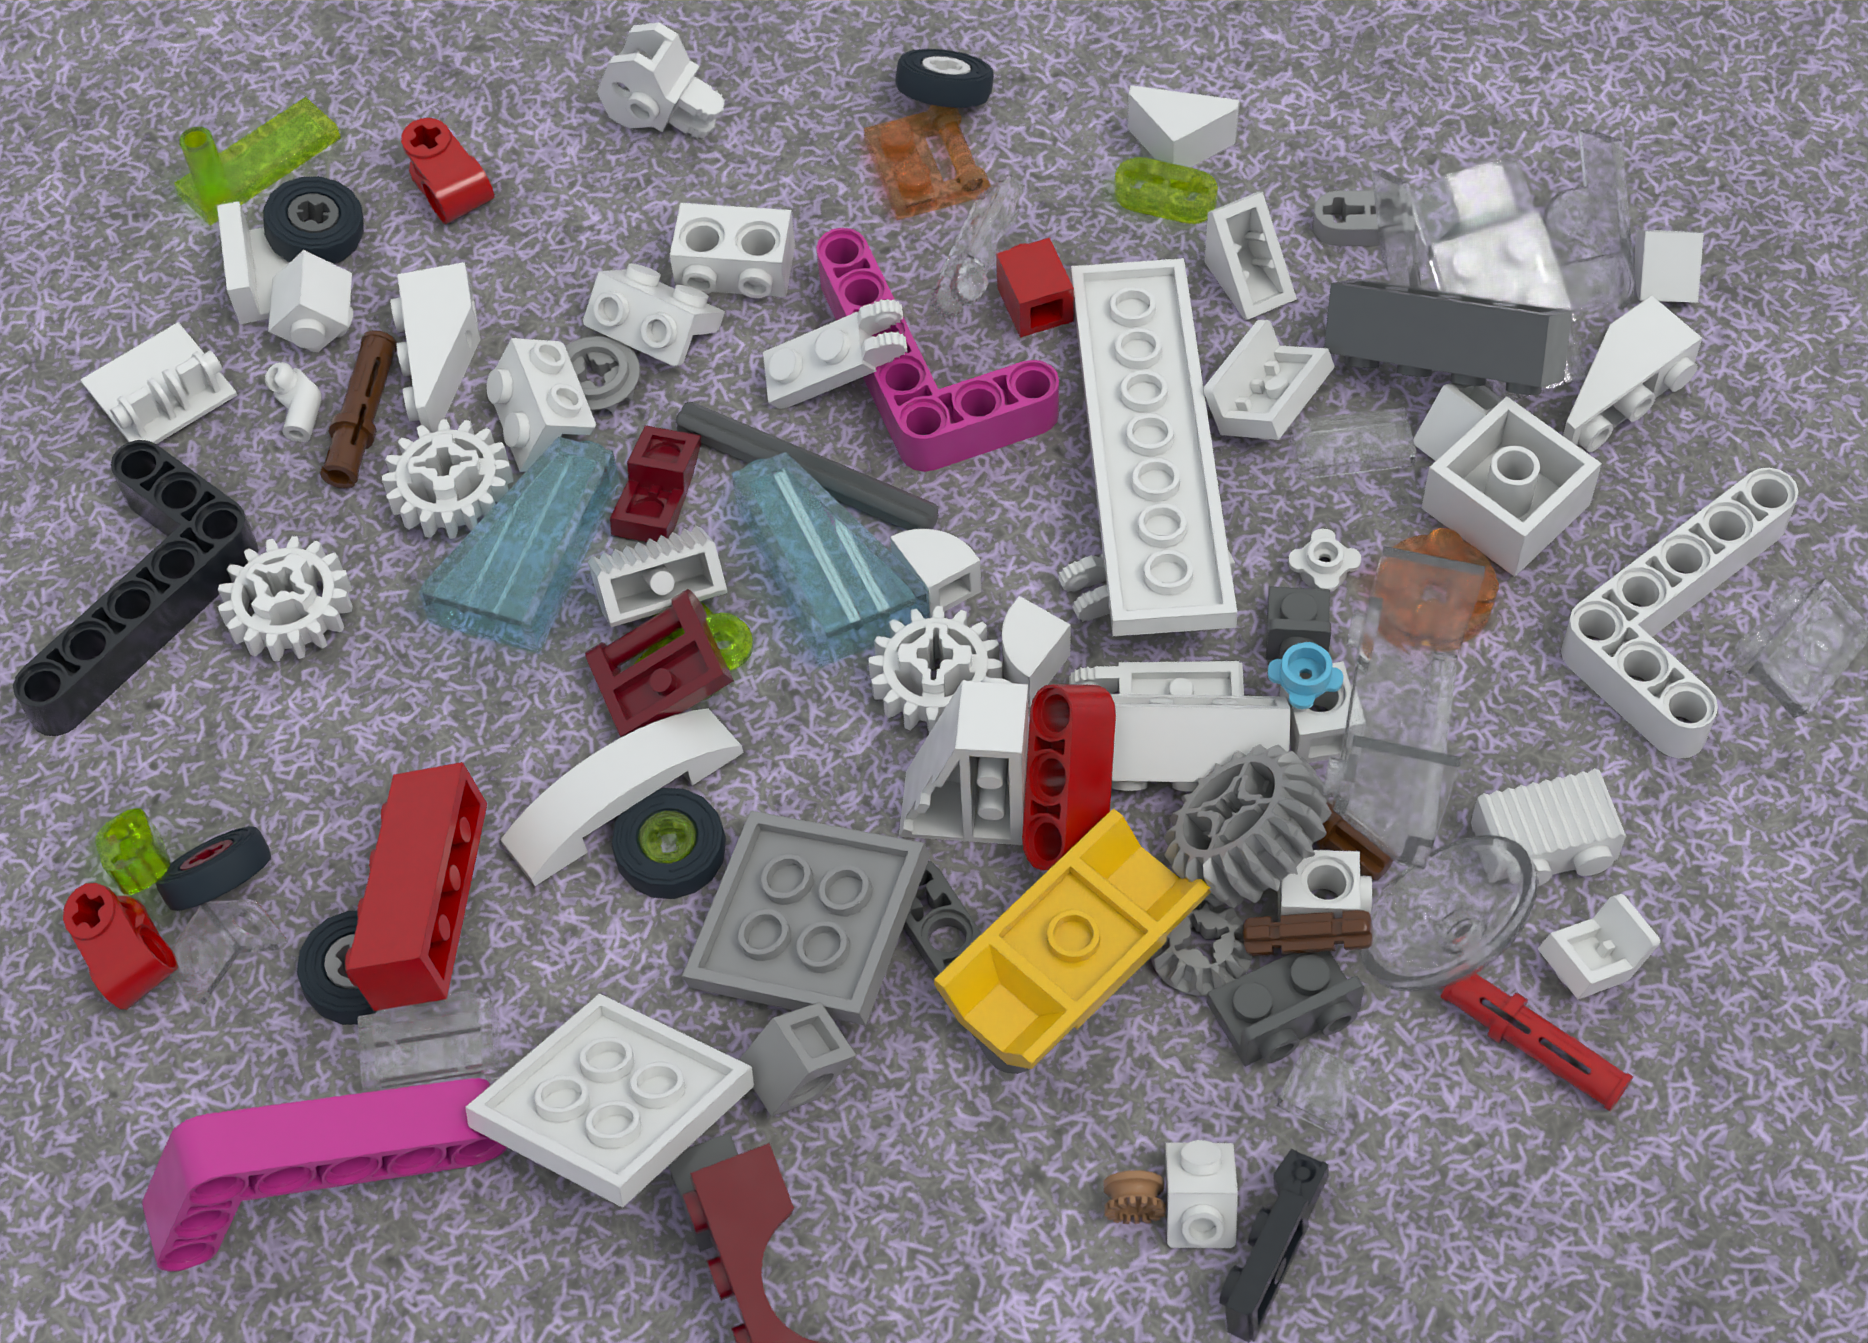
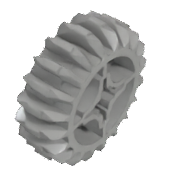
[1163,744,1332,908]

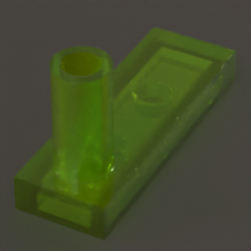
[174,96,341,226]

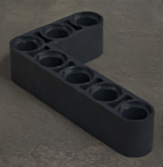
[13,440,259,736]

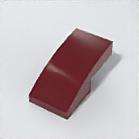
[610,425,701,542]

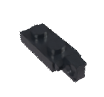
[1219,1149,1329,1343]

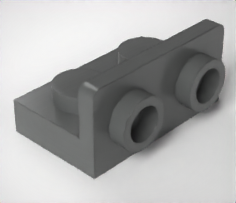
[1206,951,1364,1067]

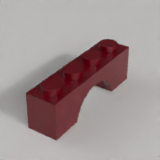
[682,1143,821,1343]

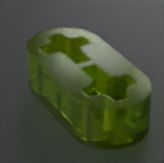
[1114,157,1218,224]
[95,808,170,895]

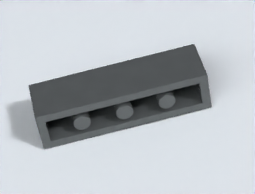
[1324,278,1573,395]

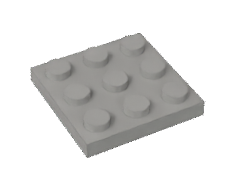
[682,810,930,1026]

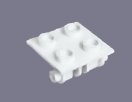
[80,322,237,444]

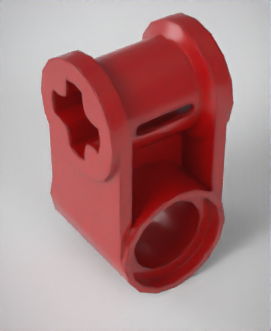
[401,118,495,225]
[63,883,178,1010]

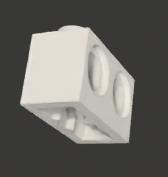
[670,203,795,298]

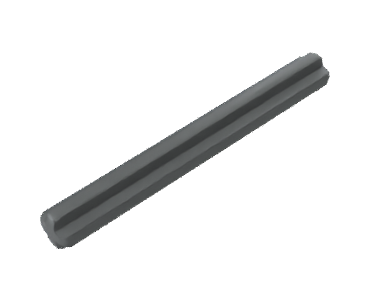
[675,402,939,530]

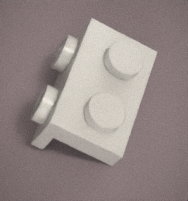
[583,264,725,366]
[1203,320,1335,440]
[487,338,596,472]

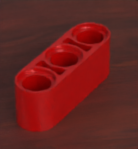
[1022,684,1116,871]

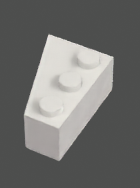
[899,678,1029,845]

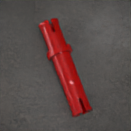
[1440,963,1634,1111]

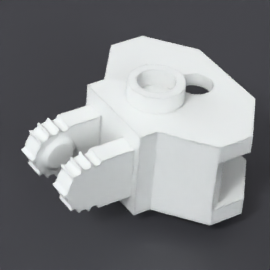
[597,22,725,139]

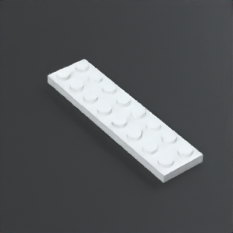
[1071,258,1237,636]

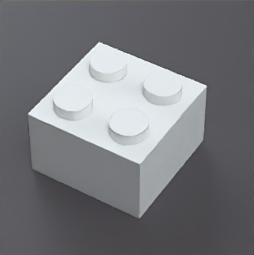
[1422,396,1602,577]

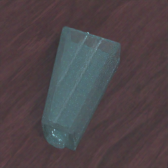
[419,437,620,654]
[731,452,930,668]

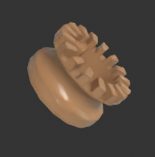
[1104,1170,1166,1224]

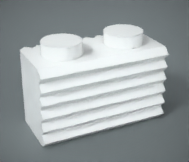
[588,525,727,627]
[1471,768,1626,890]

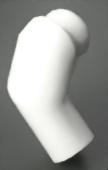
[265,362,322,442]

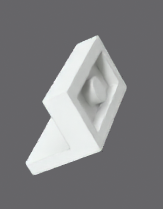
[217,201,290,324]

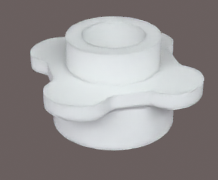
[1288,529,1361,592]

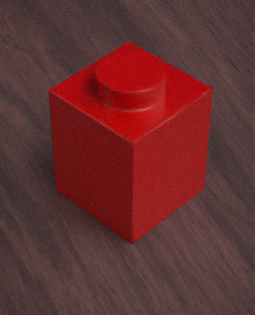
[996,237,1074,338]

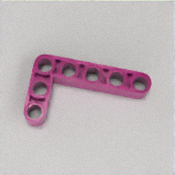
[816,227,1059,472]
[142,1078,508,1272]

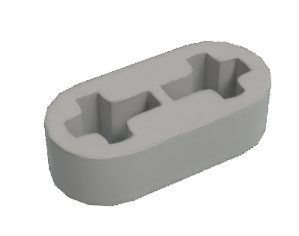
[1312,190,1421,246]

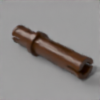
[320,330,397,489]

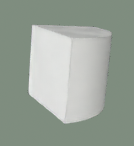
[1634,229,1704,303]
[1411,383,1503,461]
[890,529,981,618]
[1002,596,1071,708]

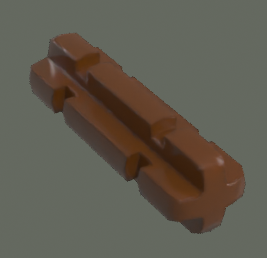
[1243,910,1374,956]

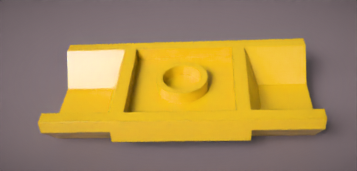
[934,808,1211,1069]

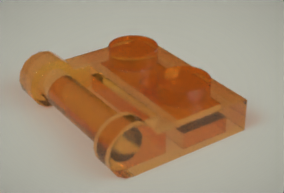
[864,105,991,220]

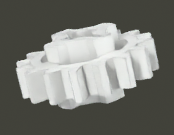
[382,419,514,539]
[218,536,353,661]
[869,606,1003,733]

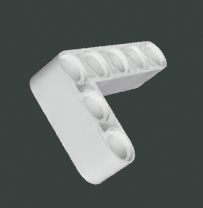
[1561,468,1799,759]

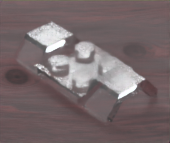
[1407,159,1588,401]

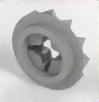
[565,336,641,415]
[1150,900,1253,996]

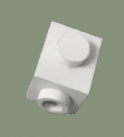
[1538,894,1660,1000]
[1165,1140,1238,1248]

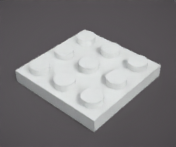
[465,994,754,1208]

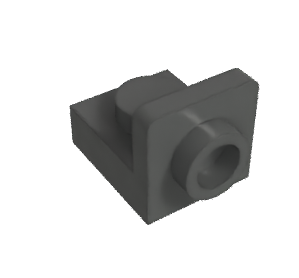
[1266,586,1331,660]

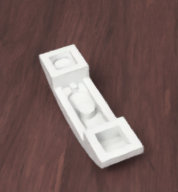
[500,708,744,886]

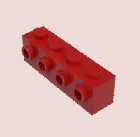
[345,762,487,1011]

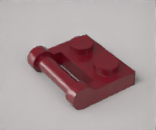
[585,589,734,737]

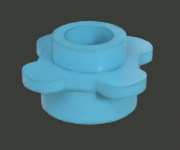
[1267,642,1344,709]

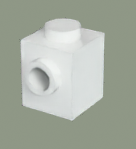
[268,250,353,353]

